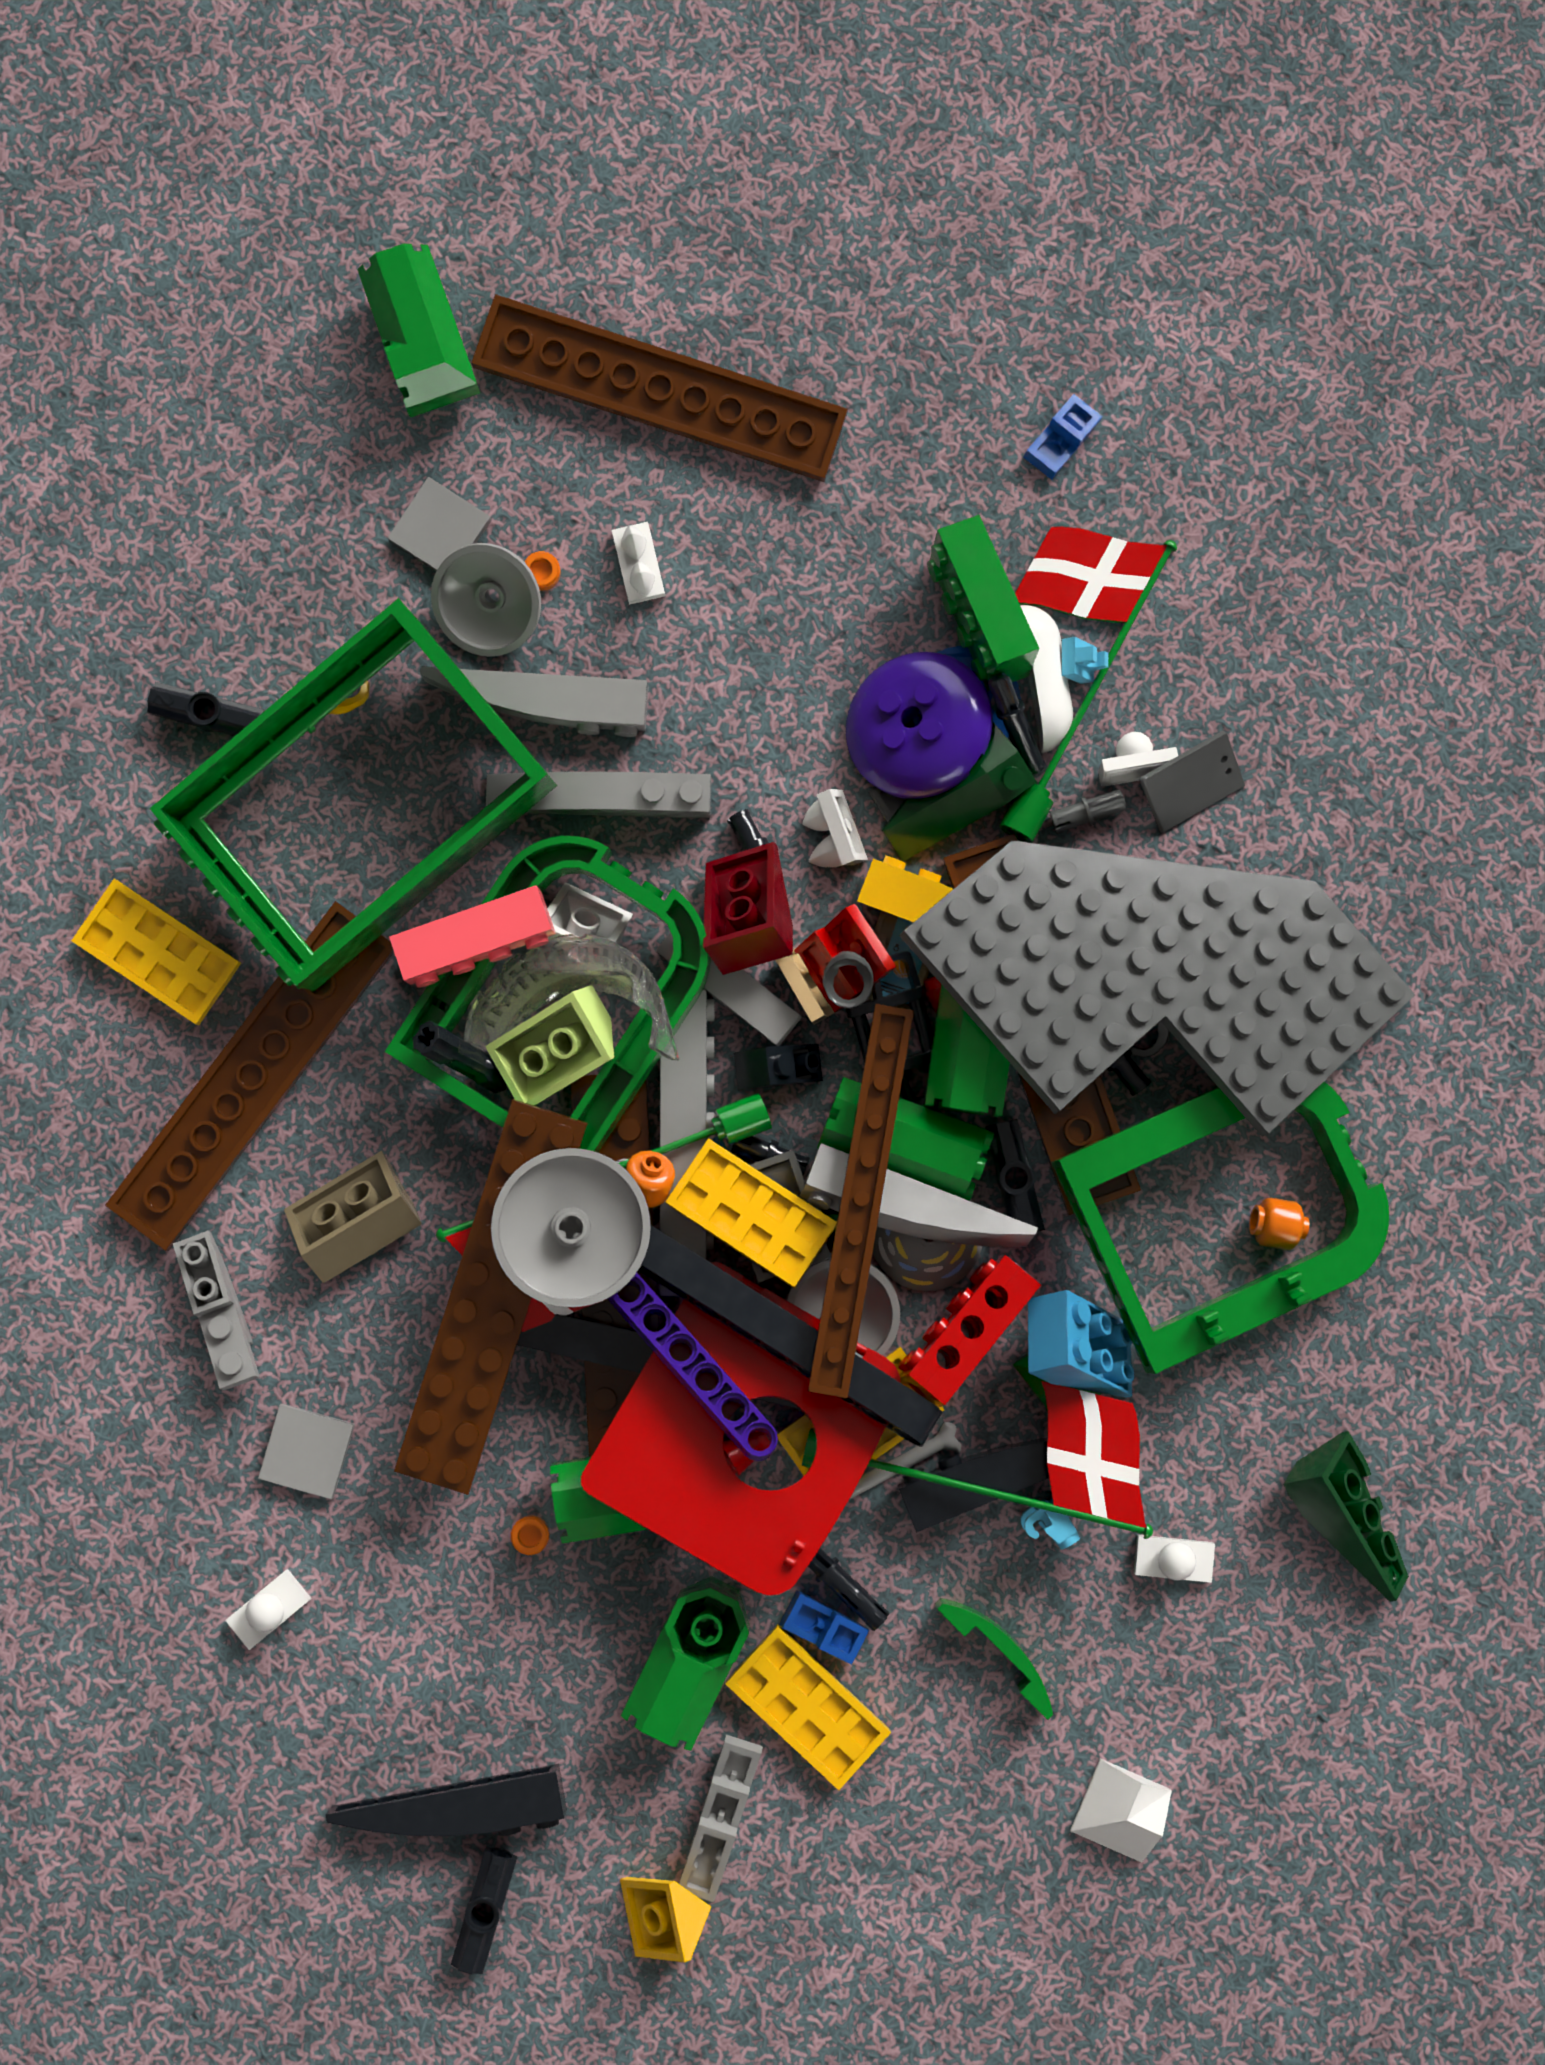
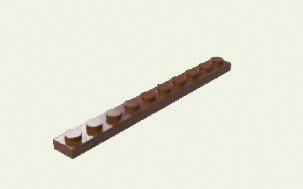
[808,1004,914,1398]

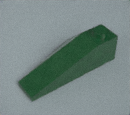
[882,722,1037,861]
[1283,1431,1409,1602]

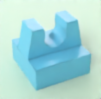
[1062,637,1108,684]

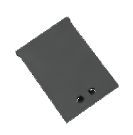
[1140,730,1245,833]

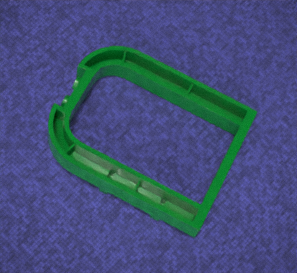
[385,836,711,1153]
[1051,1082,1389,1374]

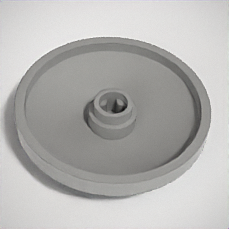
[491,1148,651,1307]

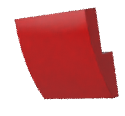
[794,904,897,1013]

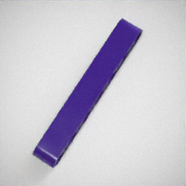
[607,1272,778,1461]

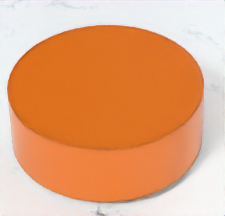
[525,551,561,591]
[511,1515,550,1555]

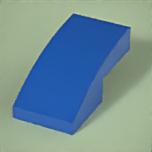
[1023,394,1103,480]
[779,1590,869,1665]

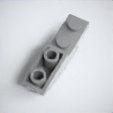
[173,1230,260,1391]

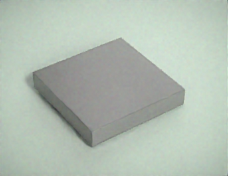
[387,477,492,571]
[258,1403,355,1499]

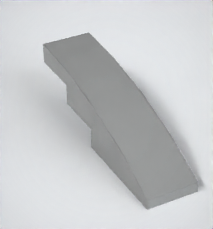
[656,932,802,1046]
[679,1734,763,1902]

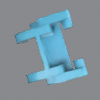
[1020,1498,1080,1550]

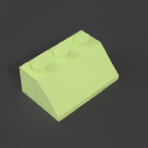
[485,985,614,1106]

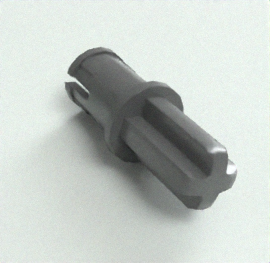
[1049,790,1126,834]

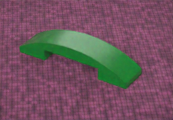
[935,1598,1053,1720]

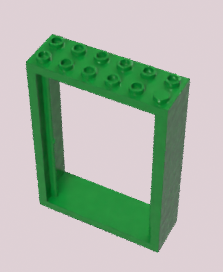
[149,598,558,991]

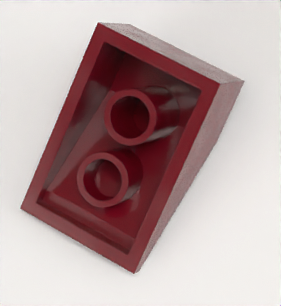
[703,842,793,975]

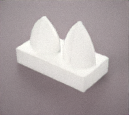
[612,522,665,605]
[802,789,868,867]

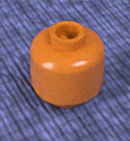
[625,1151,675,1208]
[1249,1198,1309,1250]

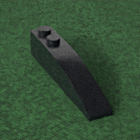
[897,1438,1049,1533]
[326,1764,567,1836]

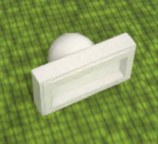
[1099,732,1178,787]
[1133,1535,1215,1583]
[225,1569,311,1650]

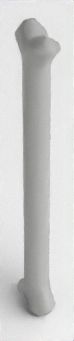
[849,1422,961,1500]

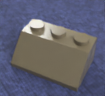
[284,1151,422,1283]

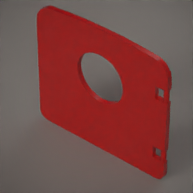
[581,1262,901,1596]

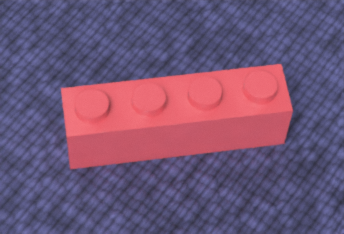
[389,885,556,988]

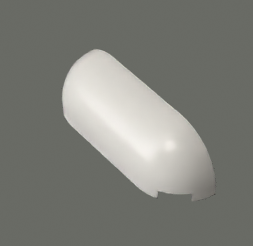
[1020,605,1073,753]

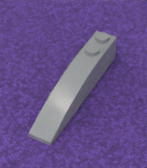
[420,667,649,737]
[486,772,712,819]
[800,1143,1038,1247]

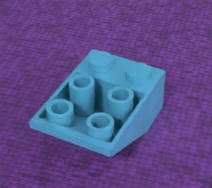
[1028,1290,1134,1398]

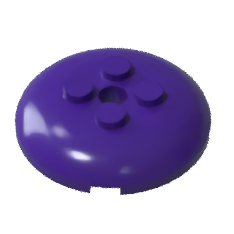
[846,652,993,799]

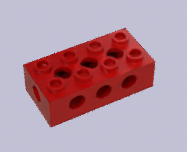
[897,1255,1041,1407]

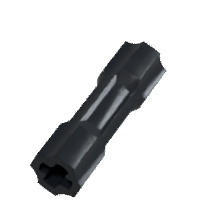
[413,1021,507,1094]

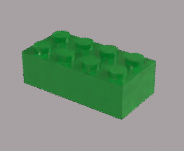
[927,515,1040,692]

